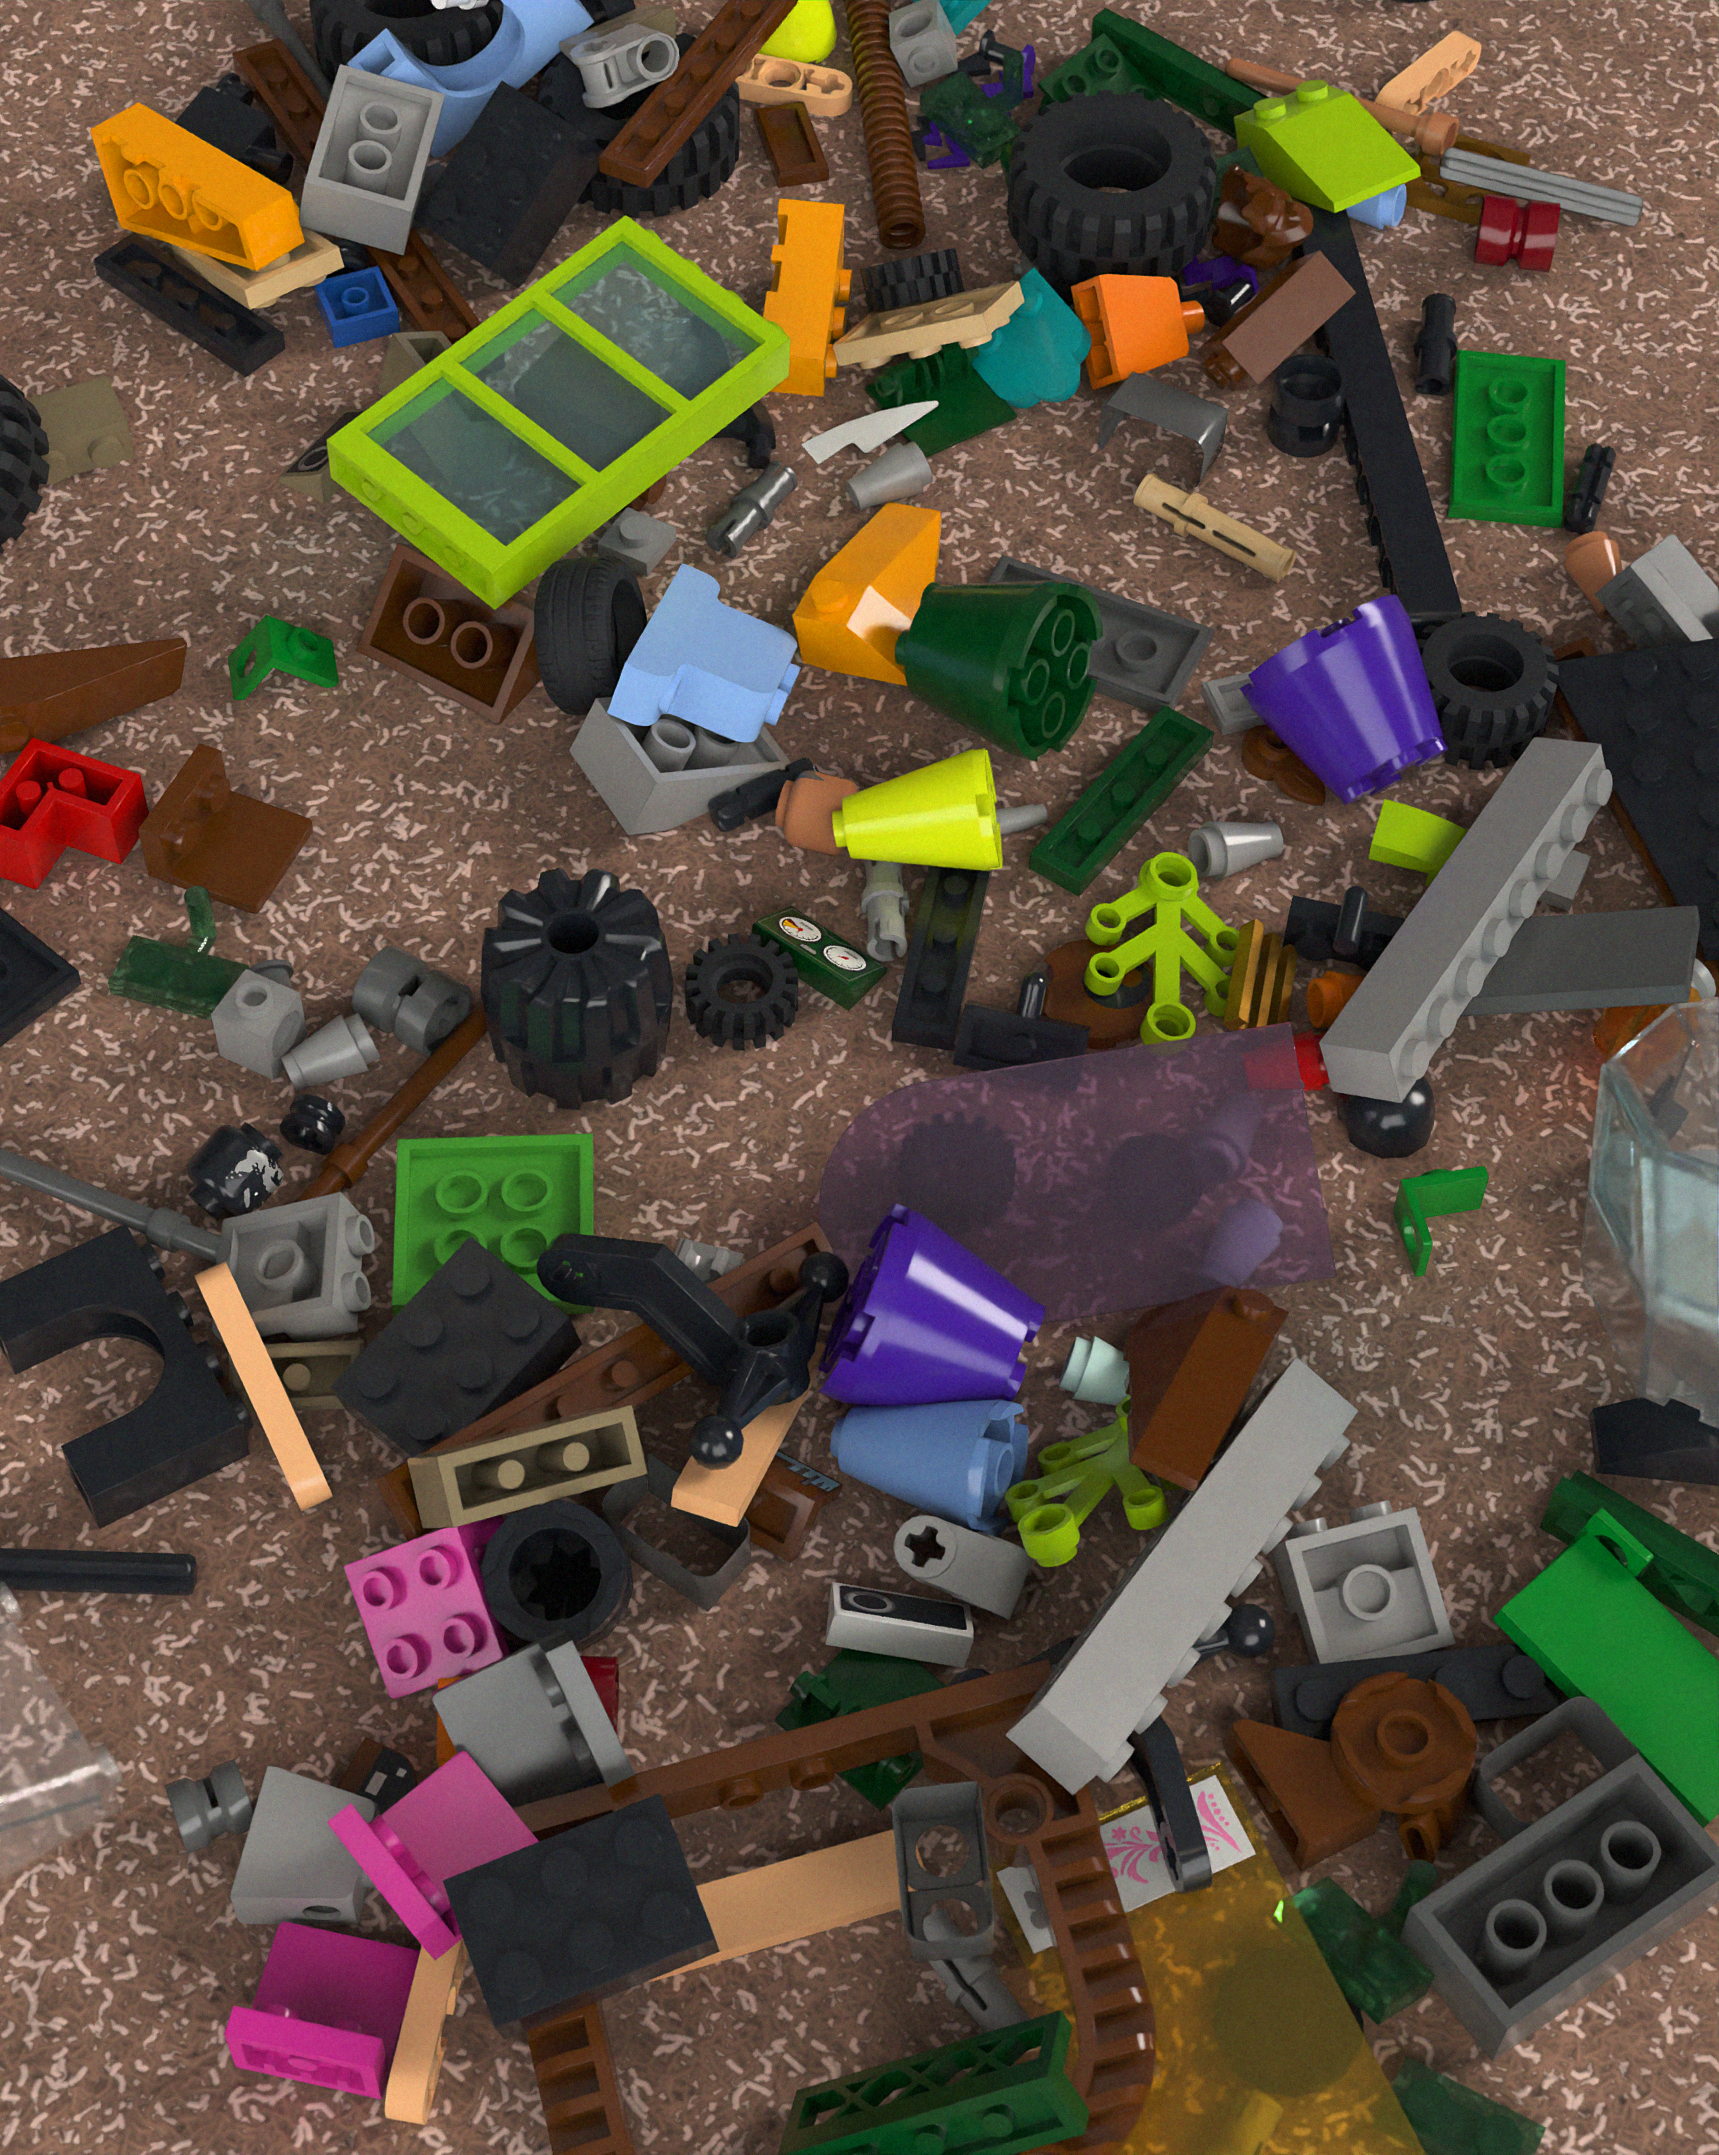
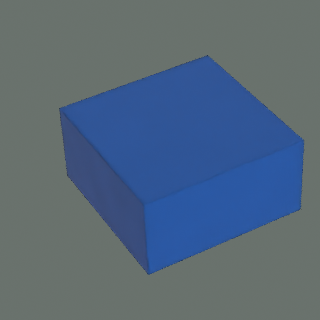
[313,266,400,349]

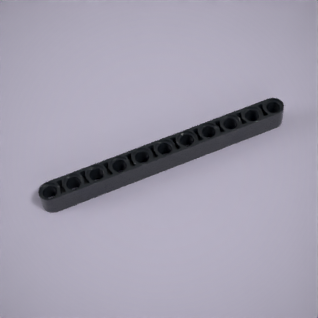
[1290,203,1462,640]

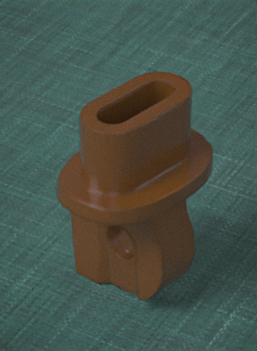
[1396,1773,1472,1866]

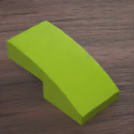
[1368,799,1468,886]

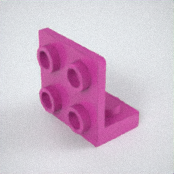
[343,1514,510,1699]
[327,1751,539,1961]
[224,1922,420,2100]

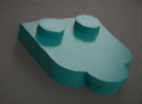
[973,267,1092,409]

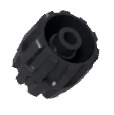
[481,868,674,1111]

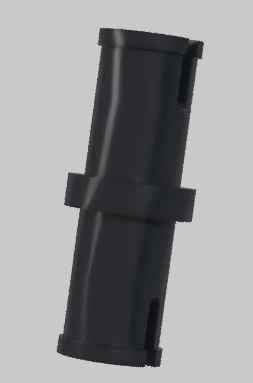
[1414,293,1458,396]

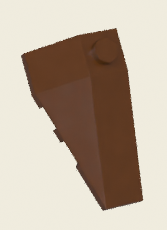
[0,637,187,760]
[1122,1284,1289,1493]

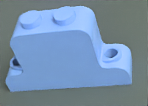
[607,563,801,742]

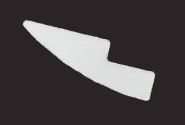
[801,401,938,464]

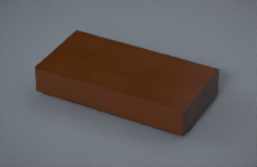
[754,102,829,188]

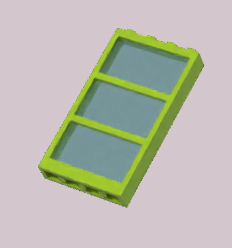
[326,215,790,610]

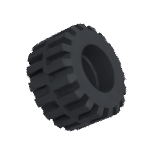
[1416,611,1559,770]

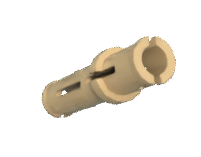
[1133,473,1297,583]

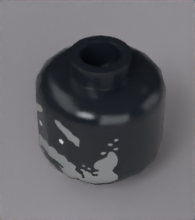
[186,1122,284,1220]

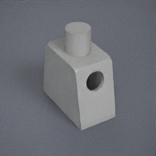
[230,1766,380,1925]

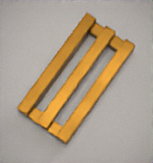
[1223,918,1298,1049]

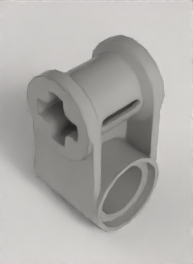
[570,23,679,108]
[893,1515,1034,1620]

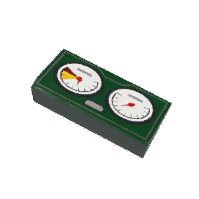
[752,906,888,1011]

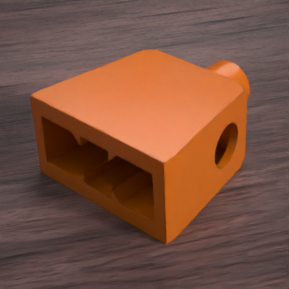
[1071,274,1205,390]

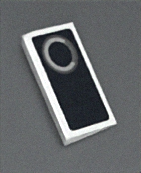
[825,1582,974,1668]

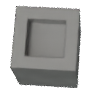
[889,0,958,88]
[211,969,308,1080]

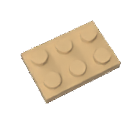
[171,227,344,310]
[832,280,1025,369]

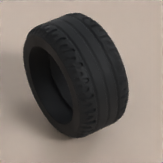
[534,556,648,716]

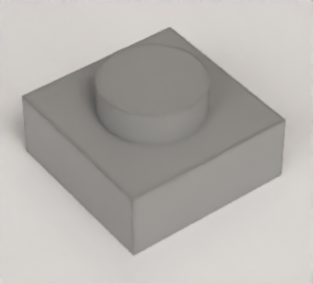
[598,507,676,576]

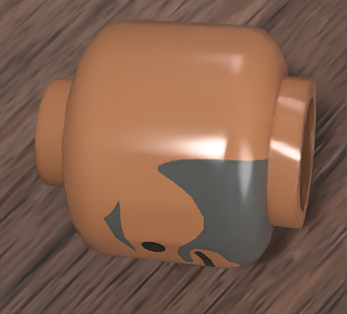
[775,770,858,856]

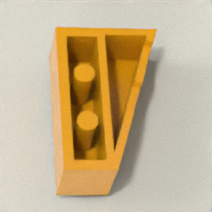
[763,198,853,397]

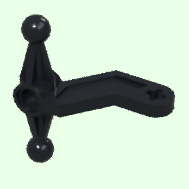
[537,1233,850,1470]
[949,1603,1275,1895]

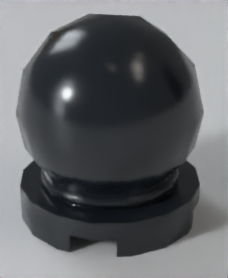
[481,1500,634,1651]

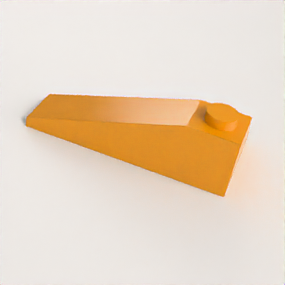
[793,502,942,686]

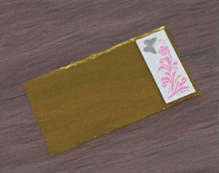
[989,1761,1426,2155]

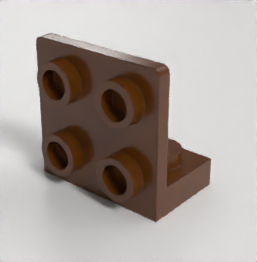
[138,743,313,914]

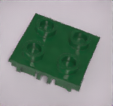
[1037,33,1164,116]
[865,342,1017,458]
[775,1648,947,1811]

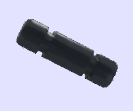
[1563,443,1616,535]
[708,758,819,832]

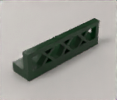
[1091,8,1269,140]
[1540,1469,1719,1638]
[778,2010,1090,2155]

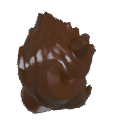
[1211,164,1313,272]

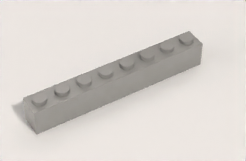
[1319,737,1613,1103]
[1006,1357,1358,1795]

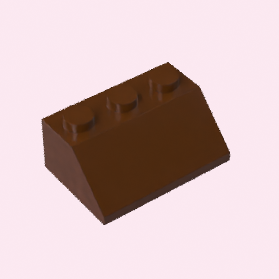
[356,543,542,724]

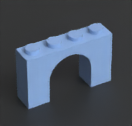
[347,0,594,158]

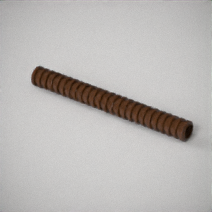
[844,0,926,250]

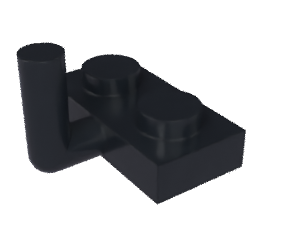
[1282,886,1406,972]
[953,962,1091,1092]

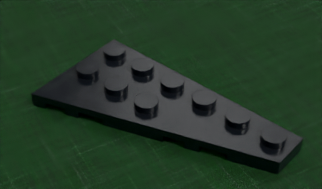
[1553,638,1719,961]

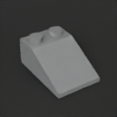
[299,64,445,255]
[569,697,791,835]

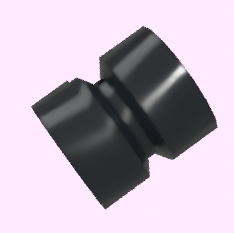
[1267,353,1347,458]

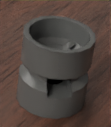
[352,945,472,1057]

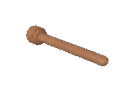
[1225,58,1459,158]

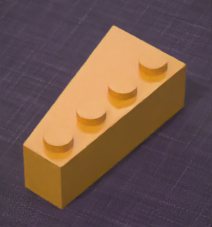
[90,102,305,271]

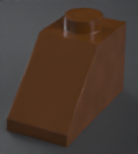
[1225,1718,1382,1872]

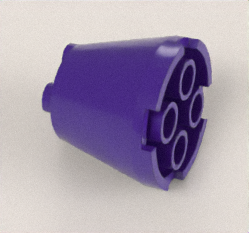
[1240,595,1448,806]
[815,1203,1046,1413]

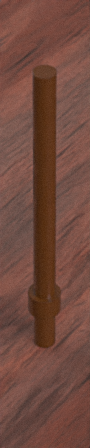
[294,1001,488,1203]

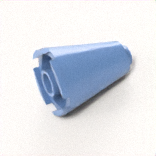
[830,1399,1029,1537]

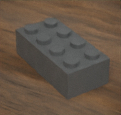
[1398,1753,1719,2062]

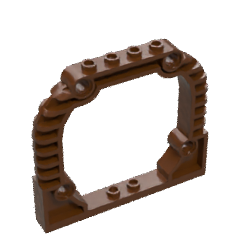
[512,1659,1157,2155]

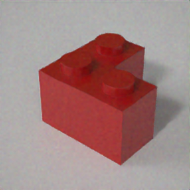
[0,737,149,890]

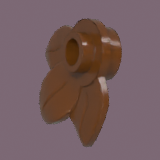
[1241,725,1326,806]

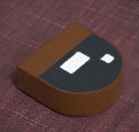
[336,1737,418,1815]

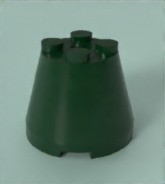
[895,580,1103,762]

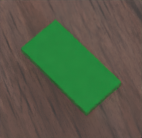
[1447,350,1566,528]
[1492,1531,1719,1828]

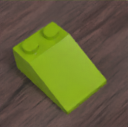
[1234,80,1421,213]

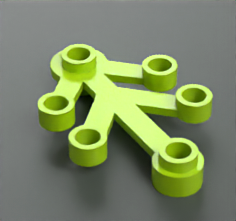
[1083,852,1239,1058]
[1005,1395,1184,1567]

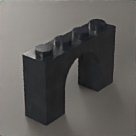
[0,1224,253,1529]

